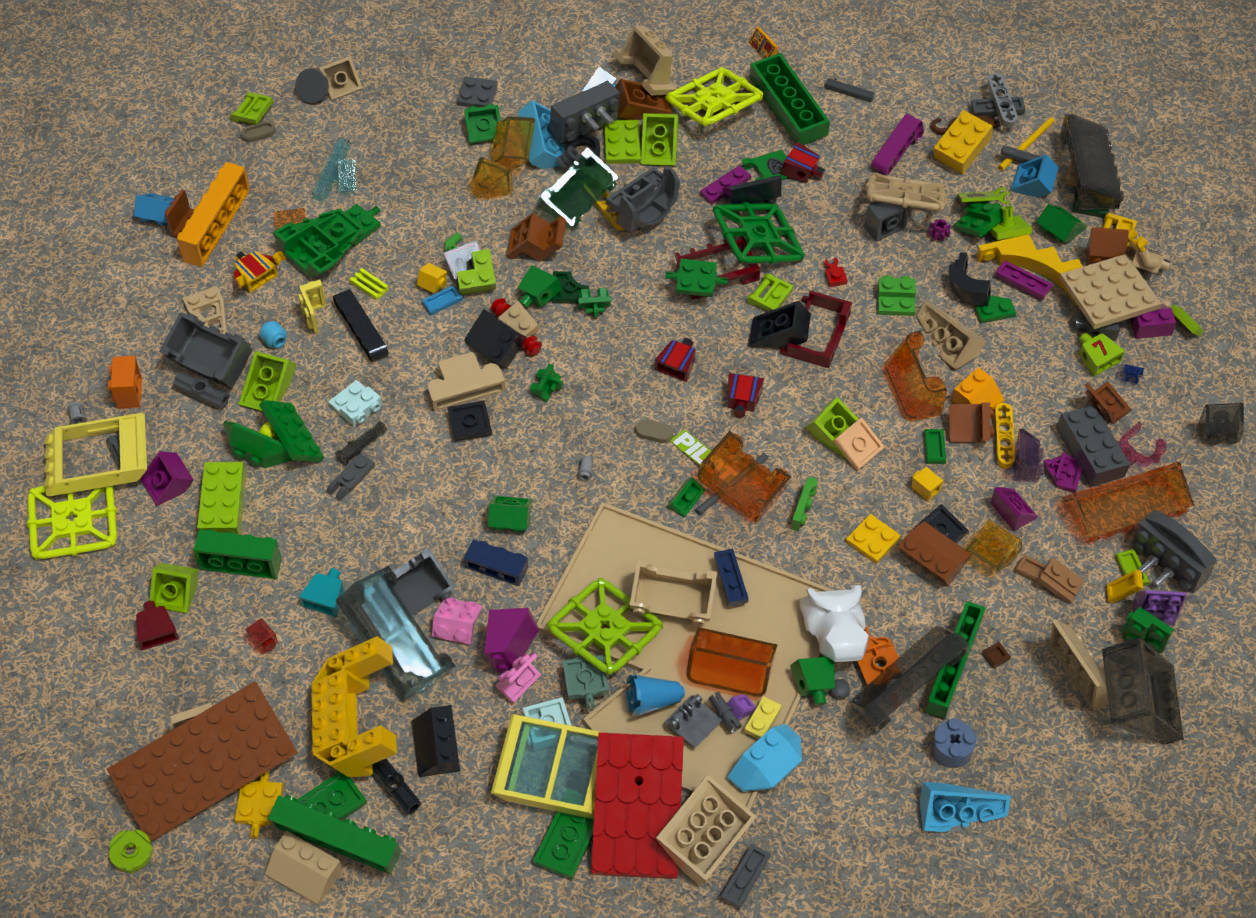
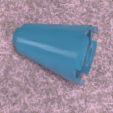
[626,674,685,716]

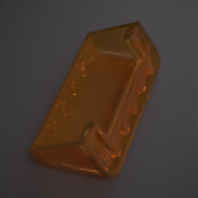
[1063,461,1194,542]

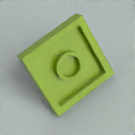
[989,205,1032,240]

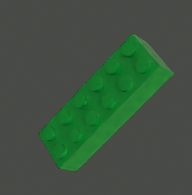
[750,53,830,145]
[268,794,401,875]

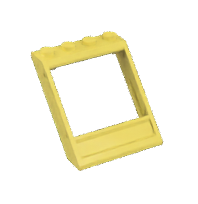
[44,413,147,496]

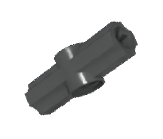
[173,372,230,409]

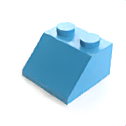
[1011,154,1059,198]
[134,193,174,225]

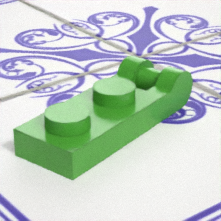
[791,477,818,531]

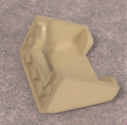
[629,558,717,625]

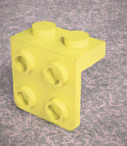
[298,280,326,334]

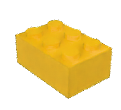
[934,110,993,174]

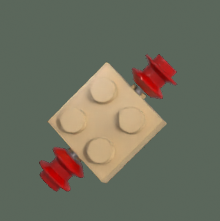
[490,298,542,356]

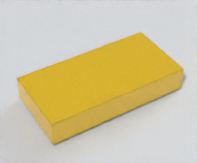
[1107,569,1143,604]

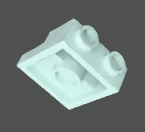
[328,380,382,427]
[523,697,574,751]

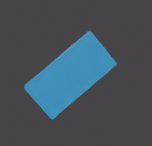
[422,285,463,316]

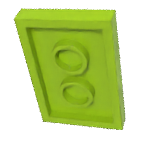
[605,120,641,164]

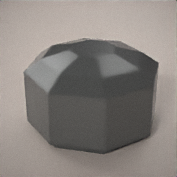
[830,679,850,700]

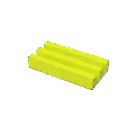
[349,268,389,301]

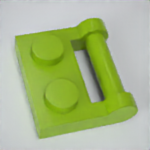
[230,92,274,125]
[747,273,794,312]

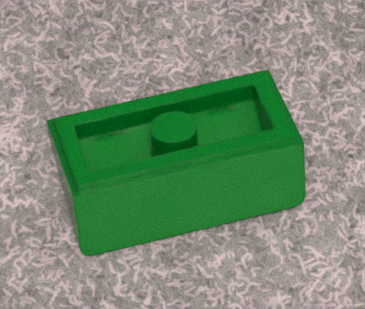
[666,477,705,517]

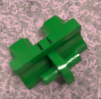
[577,288,612,318]
[530,364,563,402]

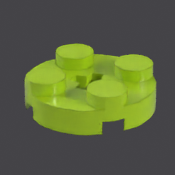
[109,829,153,874]

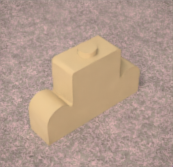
[428,352,506,412]

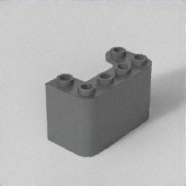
[159,312,253,389]

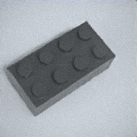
[1056,405,1130,487]

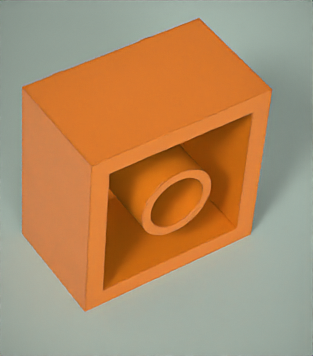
[108,356,142,409]

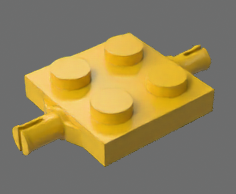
[235,771,284,839]

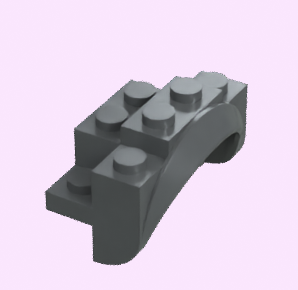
[605,165,680,233]

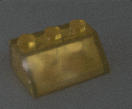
[490,116,535,174]

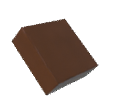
[982,642,1011,669]

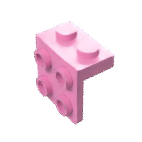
[432,597,482,645]
[495,653,541,704]

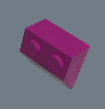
[1130,305,1176,339]
[140,451,194,506]

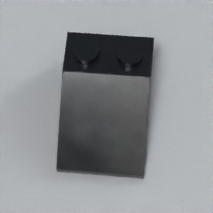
[749,301,811,347]
[464,309,527,368]

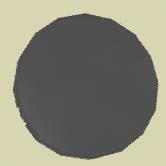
[295,68,329,103]

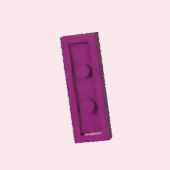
[700,165,751,205]
[995,261,1053,300]

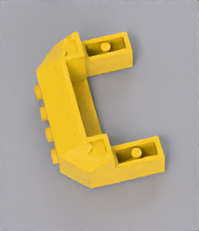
[311,636,397,777]

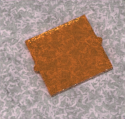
[273,208,306,230]

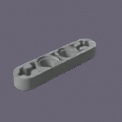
[987,73,1018,128]

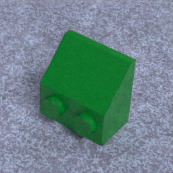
[1036,204,1088,243]
[488,495,533,532]

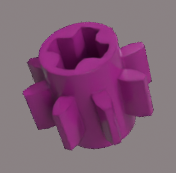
[929,219,951,241]

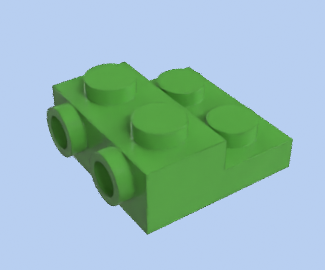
[878,275,916,316]

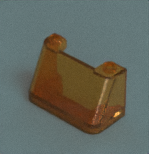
[884,330,947,422]

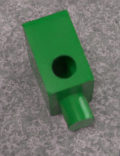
[518,265,562,309]
[790,657,835,706]

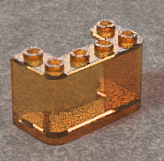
[697,431,791,522]

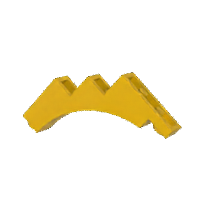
[976,234,1083,306]

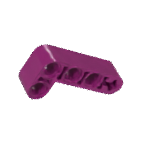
[871,113,924,176]

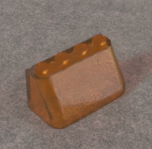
[686,627,778,697]

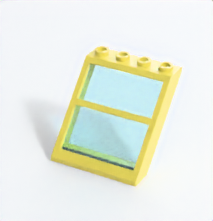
[491,714,604,819]

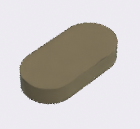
[241,121,276,142]
[636,419,674,443]

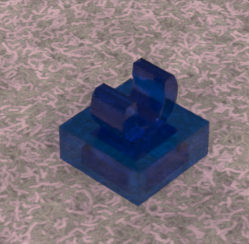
[1122,364,1144,385]

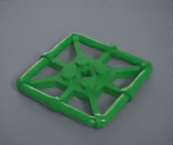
[712,202,805,264]

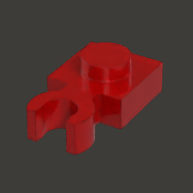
[824,257,848,287]

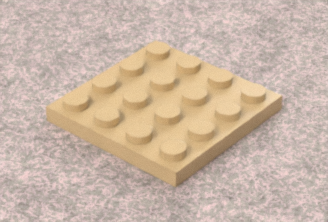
[1060,254,1161,329]

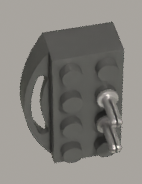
[549,80,620,143]
[1132,510,1217,593]

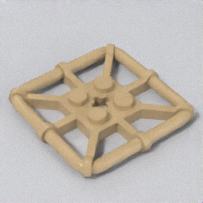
[866,173,947,212]

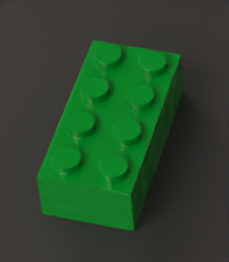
[193,530,282,580]

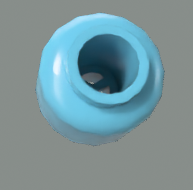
[259,321,287,348]

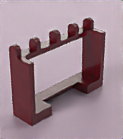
[674,236,760,300]
[780,290,852,368]

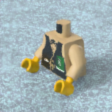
[1126,228,1170,273]

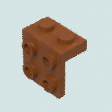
[1085,381,1132,424]
[949,402,994,442]

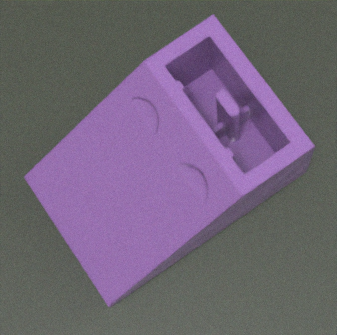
[1133,590,1187,626]

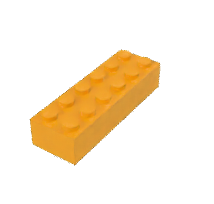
[177,162,250,267]

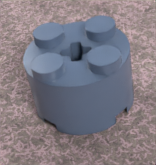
[932,718,977,768]

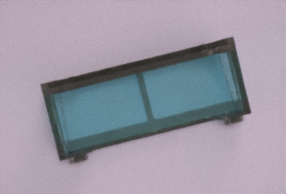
[336,566,456,702]

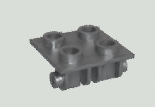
[664,694,723,748]

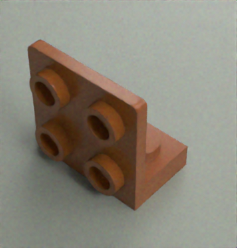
[165,189,194,238]

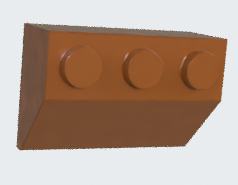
[898,521,972,586]

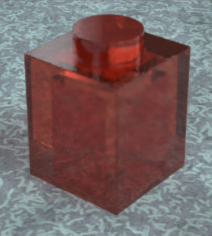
[245,618,278,654]

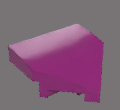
[1043,452,1082,494]

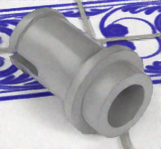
[577,456,593,481]

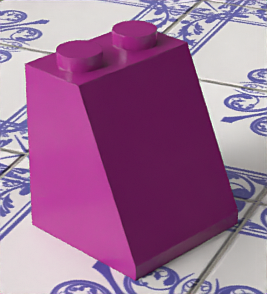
[484,608,539,673]

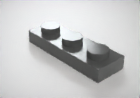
[971,96,1026,116]
[721,844,771,910]

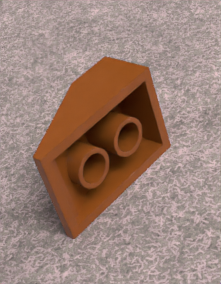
[615,79,672,120]

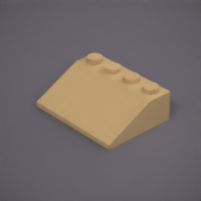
[1049,619,1117,712]
[656,775,757,886]

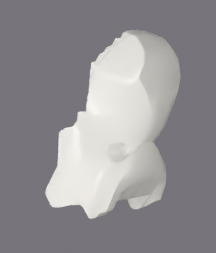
[800,585,869,662]

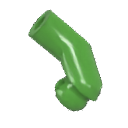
[445,232,462,252]

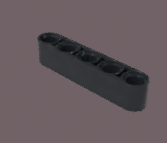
[333,289,389,362]

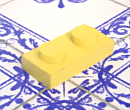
[744,696,782,739]

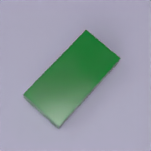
[924,429,946,464]

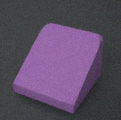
[727,694,756,721]

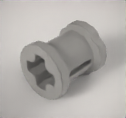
[67,402,87,425]

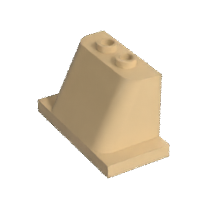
[613,26,677,95]

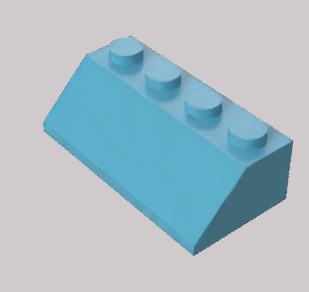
[518,100,566,169]

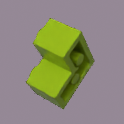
[457,249,496,295]

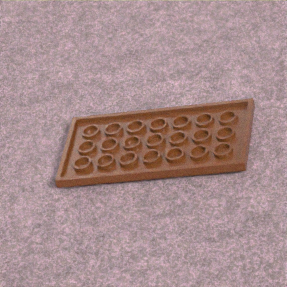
[107,681,298,842]

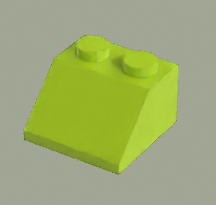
[150,563,199,613]

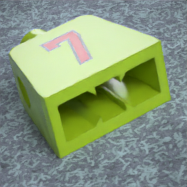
[1079,332,1125,377]

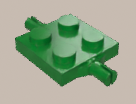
[345,204,381,246]
[665,259,728,297]

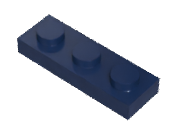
[714,548,749,607]

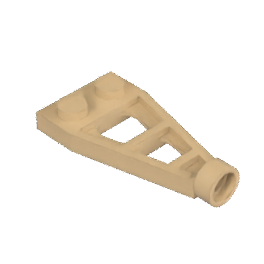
[183,286,228,335]

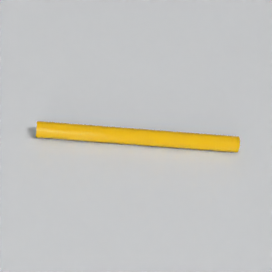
[998,117,1055,171]

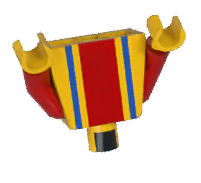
[234,251,286,293]

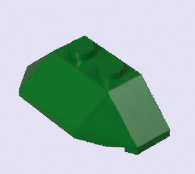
[223,421,292,468]

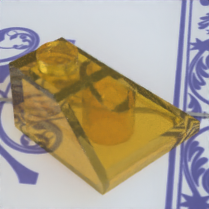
[471,157,513,200]

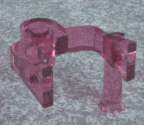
[1119,422,1167,467]

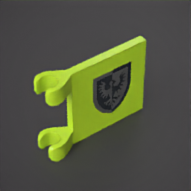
[958,187,1010,204]

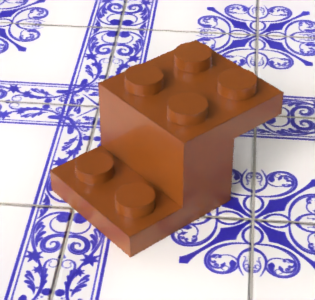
[506,213,566,262]

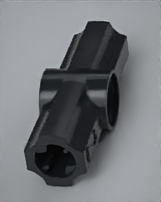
[372,758,421,815]

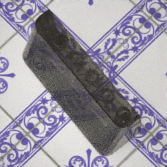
[1060,114,1124,210]
[852,626,969,734]

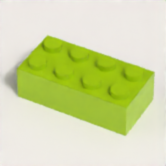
[197,462,247,535]

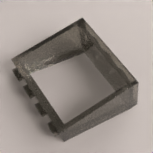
[1102,637,1184,745]

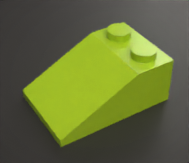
[641,113,679,166]
[238,351,297,411]
[806,397,858,460]

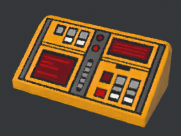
[748,26,778,59]

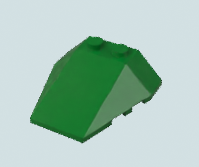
[273,209,364,277]

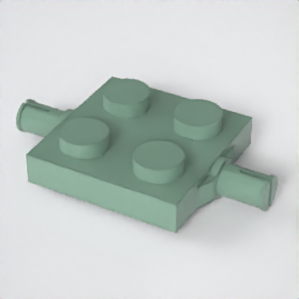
[562,655,609,709]

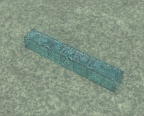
[312,137,351,202]

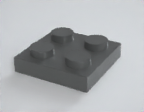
[457,77,498,108]

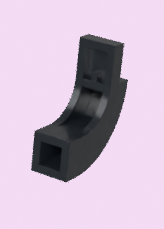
[949,252,991,306]

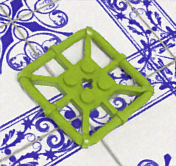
[547,578,663,675]

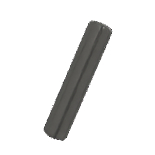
[825,78,874,102]
[1000,145,1040,162]

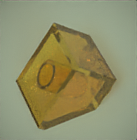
[966,519,1023,572]

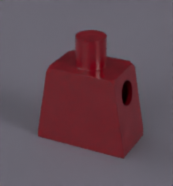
[136,601,179,651]

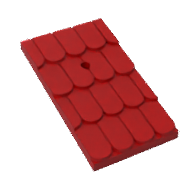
[591,732,684,879]

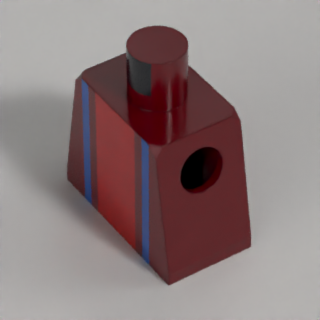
[780,142,826,182]
[655,338,696,382]
[728,373,764,418]

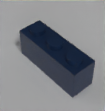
[464,539,529,586]

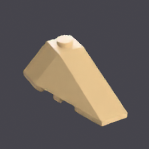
[916,300,986,369]

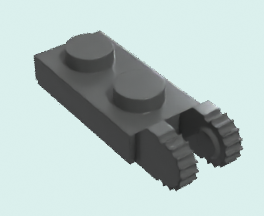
[327,453,375,500]

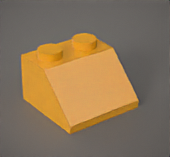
[951,367,1005,411]

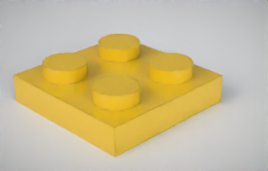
[846,514,901,564]

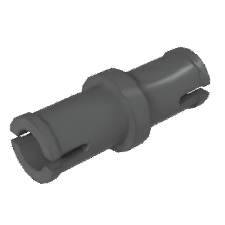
[709,692,742,733]

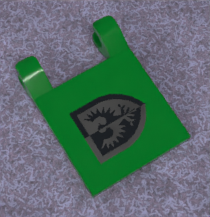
[741,149,790,180]

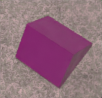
[990,487,1038,531]

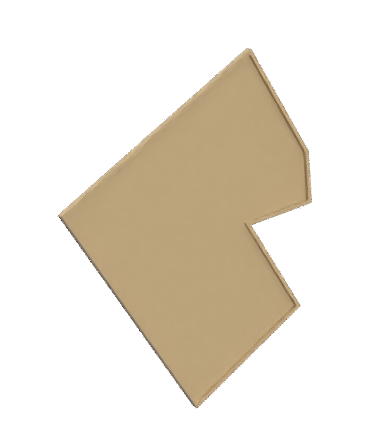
[537,502,835,810]

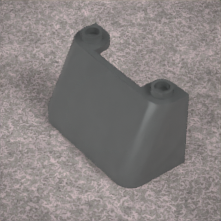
[358,547,455,633]

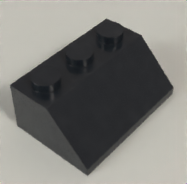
[722,175,782,204]
[412,705,460,777]

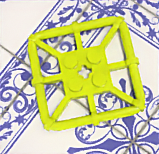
[666,67,763,127]
[27,486,117,560]

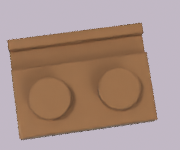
[1037,557,1085,604]

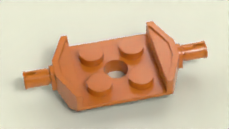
[857,627,908,708]

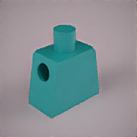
[299,568,344,617]

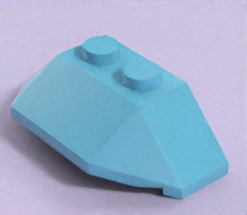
[727,724,802,792]

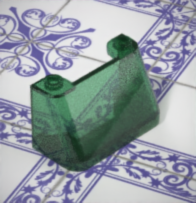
[537,148,618,228]

